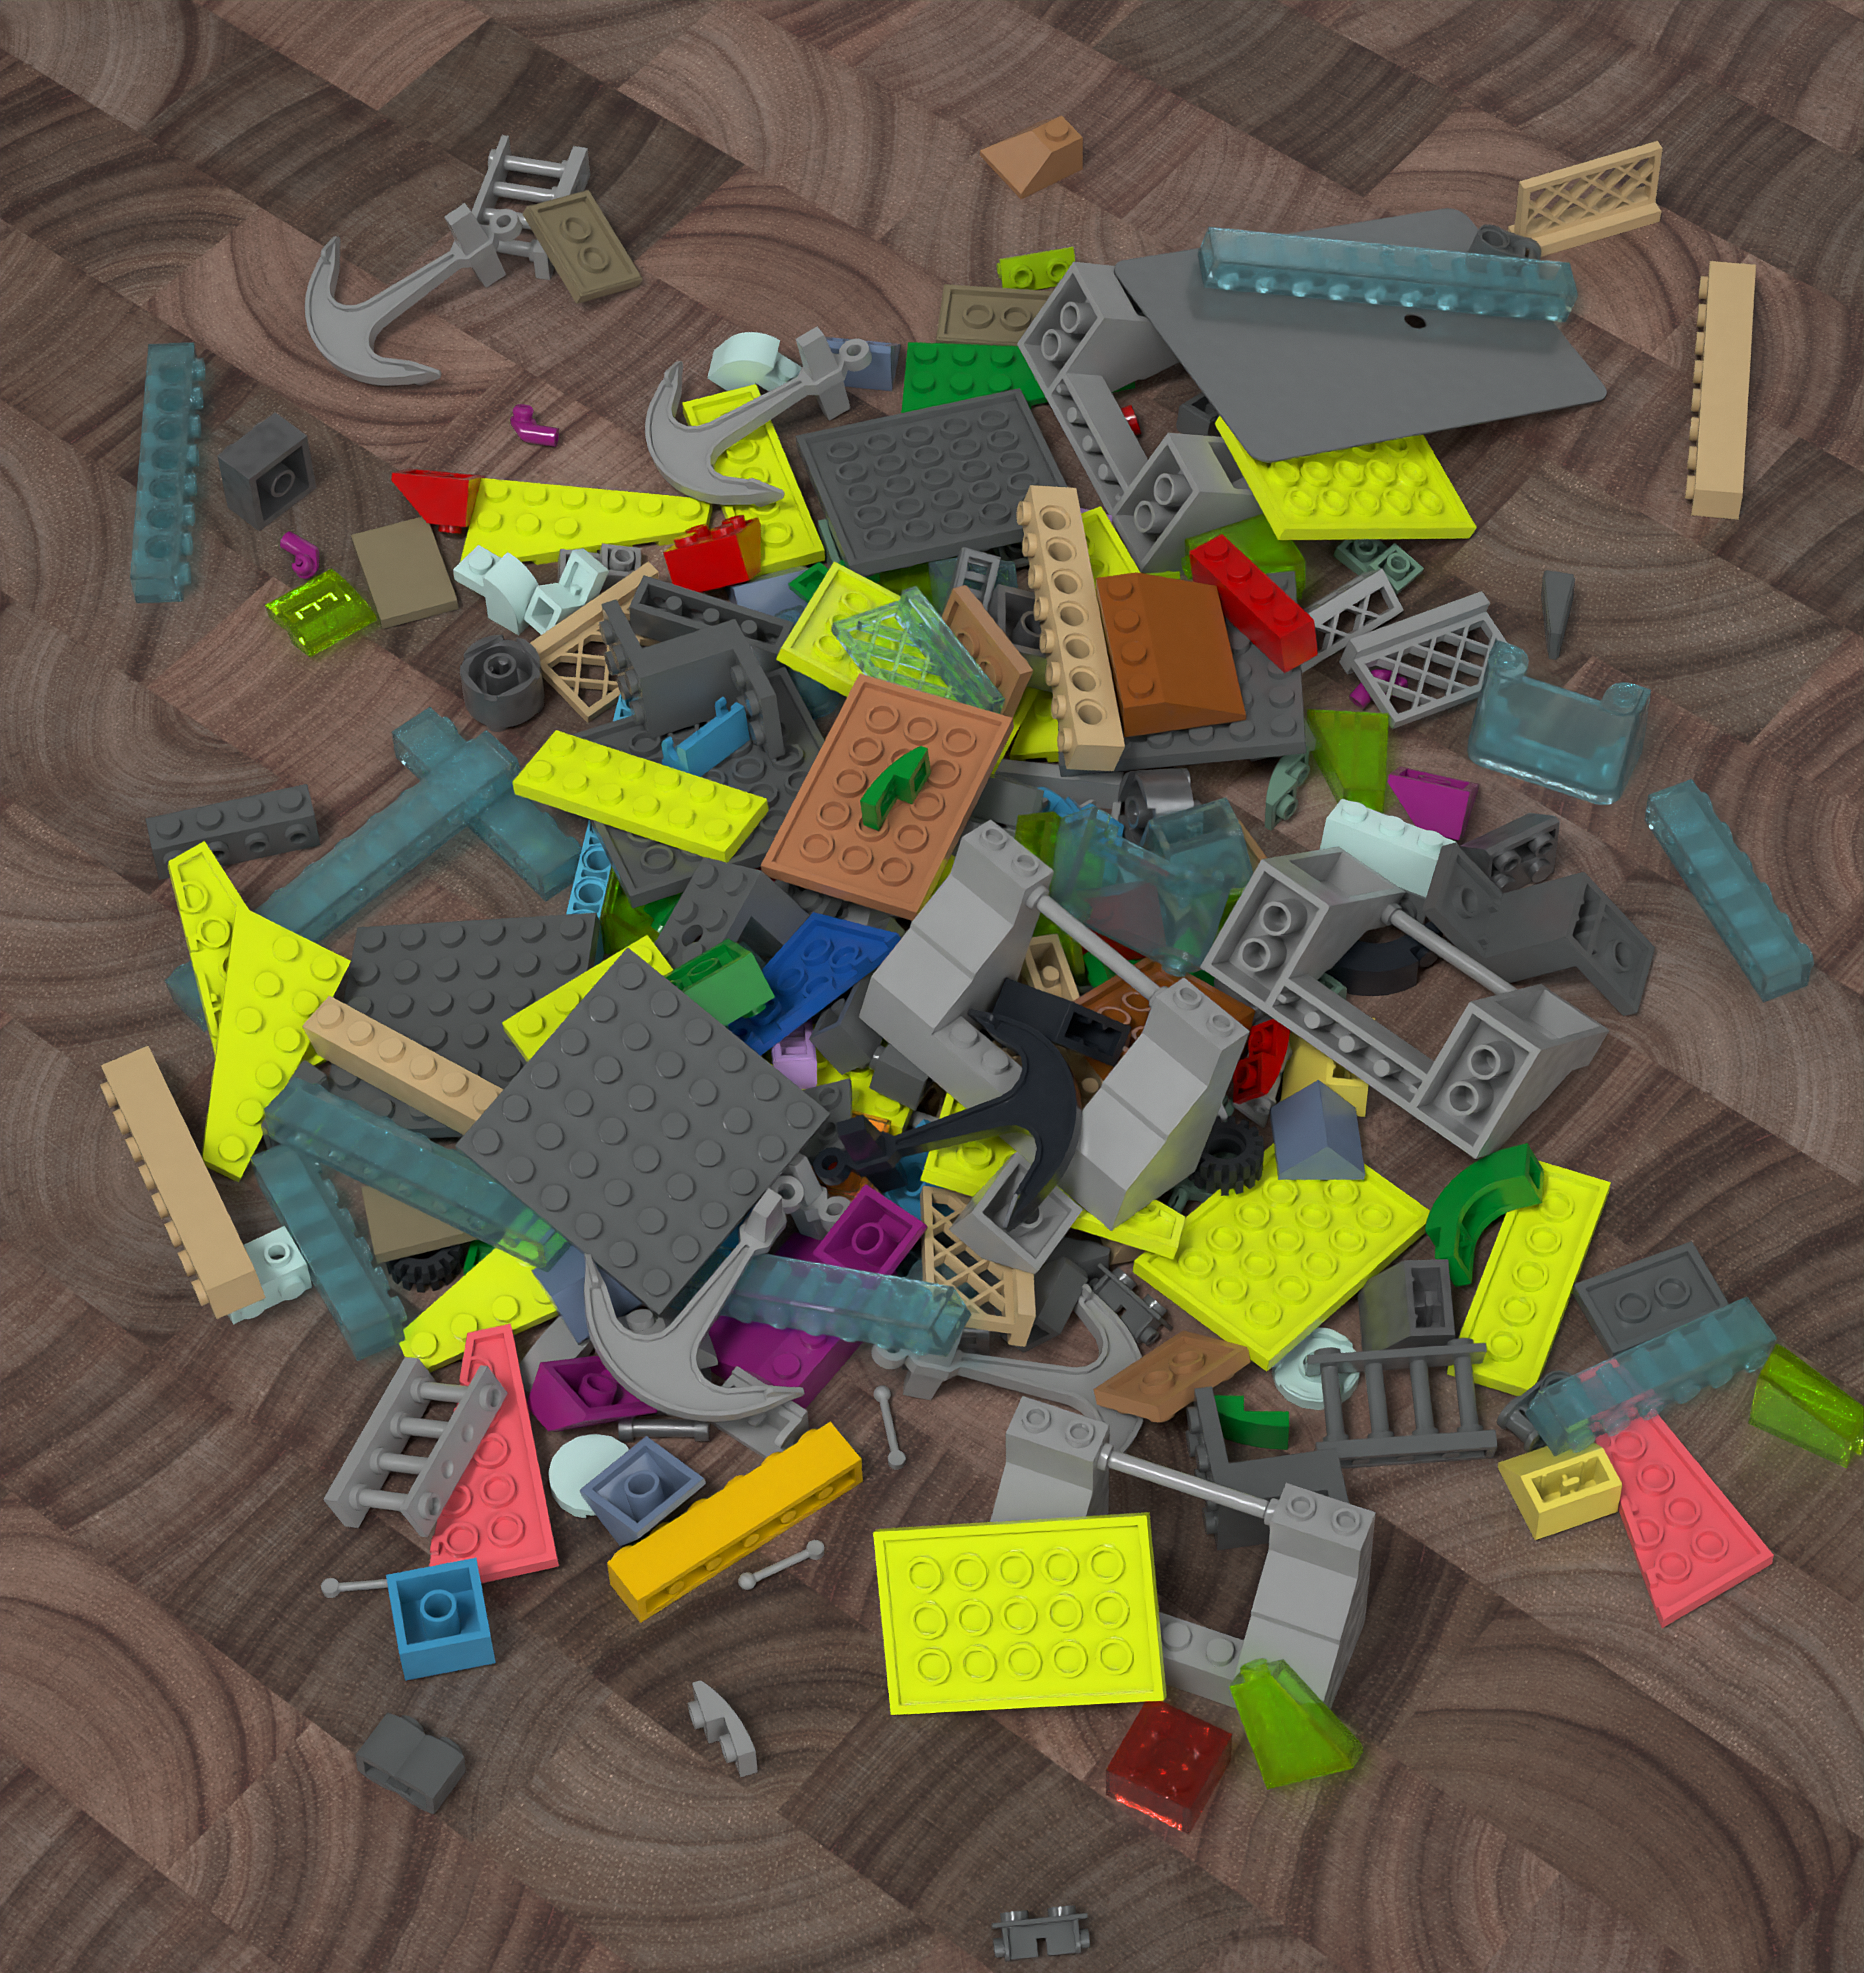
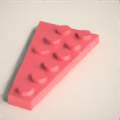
[429,1323,559,1584]
[1577,1358,1774,1629]

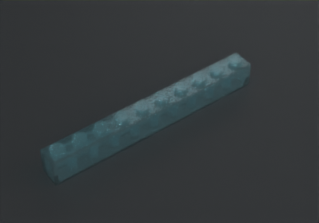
[1198,227,1578,322]
[164,730,521,1032]

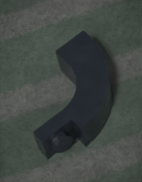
[1325,921,1443,996]

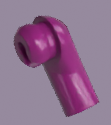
[510,404,559,447]
[280,531,319,579]
[1349,669,1408,709]

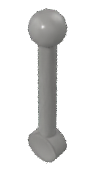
[873,1385,906,1470]
[738,1540,824,1590]
[321,1578,388,1598]

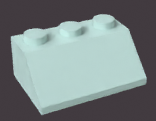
[1320,798,1458,897]

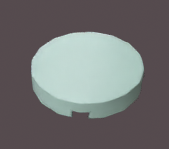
[1272,1327,1360,1410]
[548,1434,629,1518]

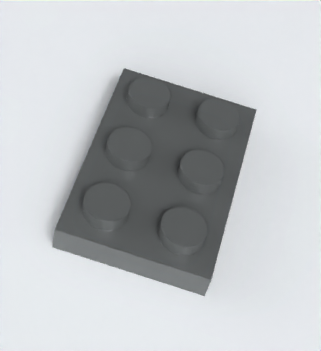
[1572,1241,1732,1361]

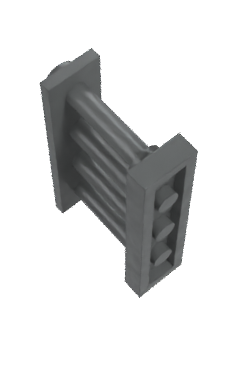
[1304,1338,1497,1469]

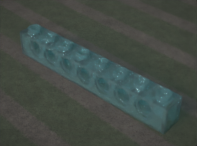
[130,342,205,603]

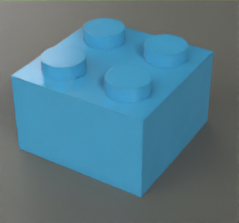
[386,1558,496,1681]

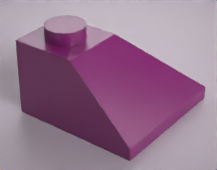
[1387,766,1479,840]
[812,1184,928,1297]
[527,1356,657,1432]

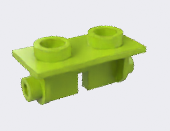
[996,247,1075,290]

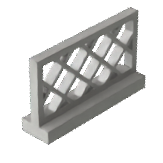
[1339,591,1528,729]

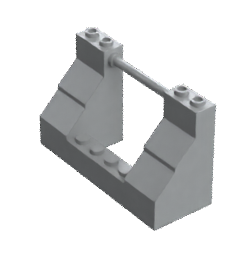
[1017,262,1274,575]
[859,819,1250,1231]
[1200,847,1610,1159]
[990,1396,1376,1737]

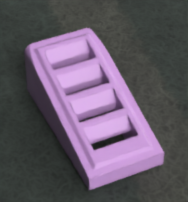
[771,1018,817,1089]

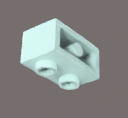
[228,1226,312,1324]

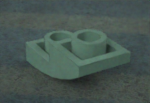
[1333,539,1424,595]
[1265,746,1310,831]

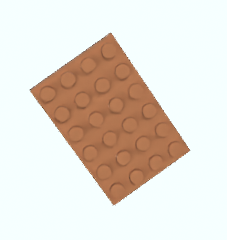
[761,673,1014,921]

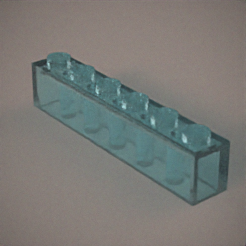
[391,707,582,902]
[1644,779,1814,1002]
[250,1137,407,1361]
[1525,1297,1777,1456]

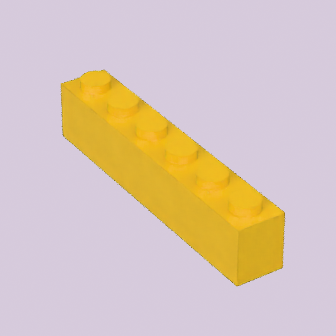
[607,1422,863,1623]

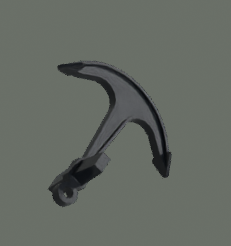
[813,1009,1082,1232]

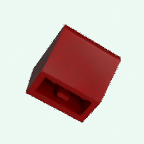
[663,515,761,592]

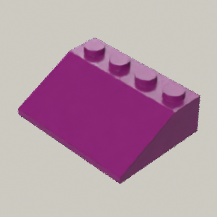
[707,1232,899,1409]

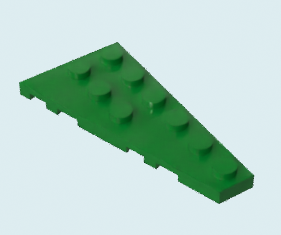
[901,342,1135,413]

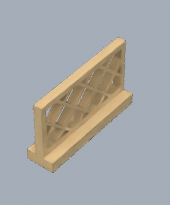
[1508,141,1663,257]
[530,561,660,723]
[920,1186,1036,1347]

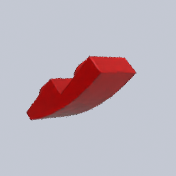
[1233,1018,1290,1105]

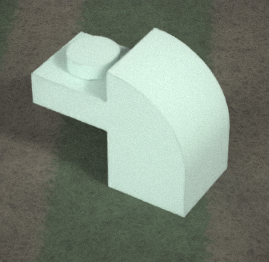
[708,332,802,391]
[453,545,539,635]
[523,548,609,635]

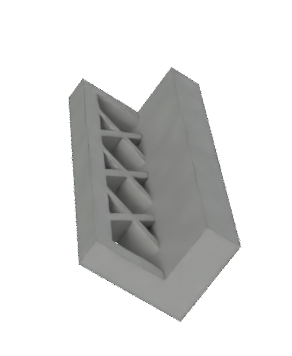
[1301,568,1404,673]
[995,759,1124,823]

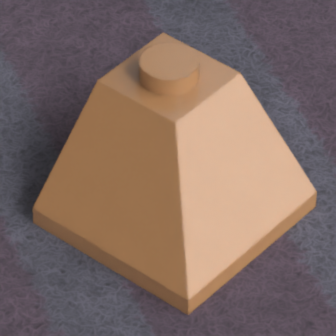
[980,116,1083,199]

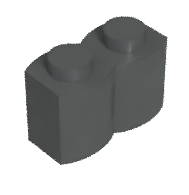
[355,1713,466,1814]

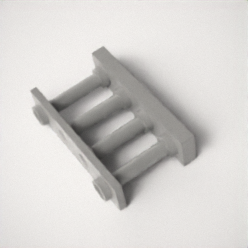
[471,135,590,280]
[323,1357,508,1537]

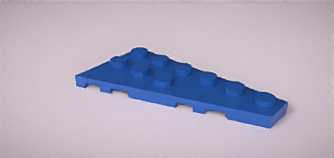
[728,912,901,1056]

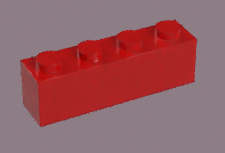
[1189,534,1318,673]

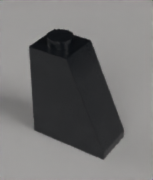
[992,978,1131,1067]

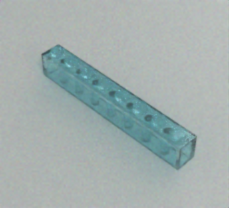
[264,1076,572,1273]
[669,1246,972,1357]

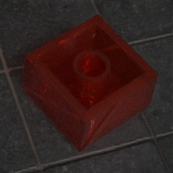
[1106,1701,1233,1834]

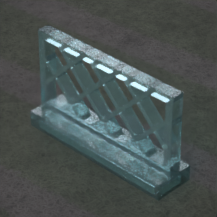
[831,586,1005,714]

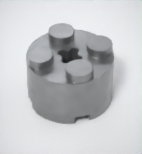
[460,635,544,732]
[1118,768,1202,853]

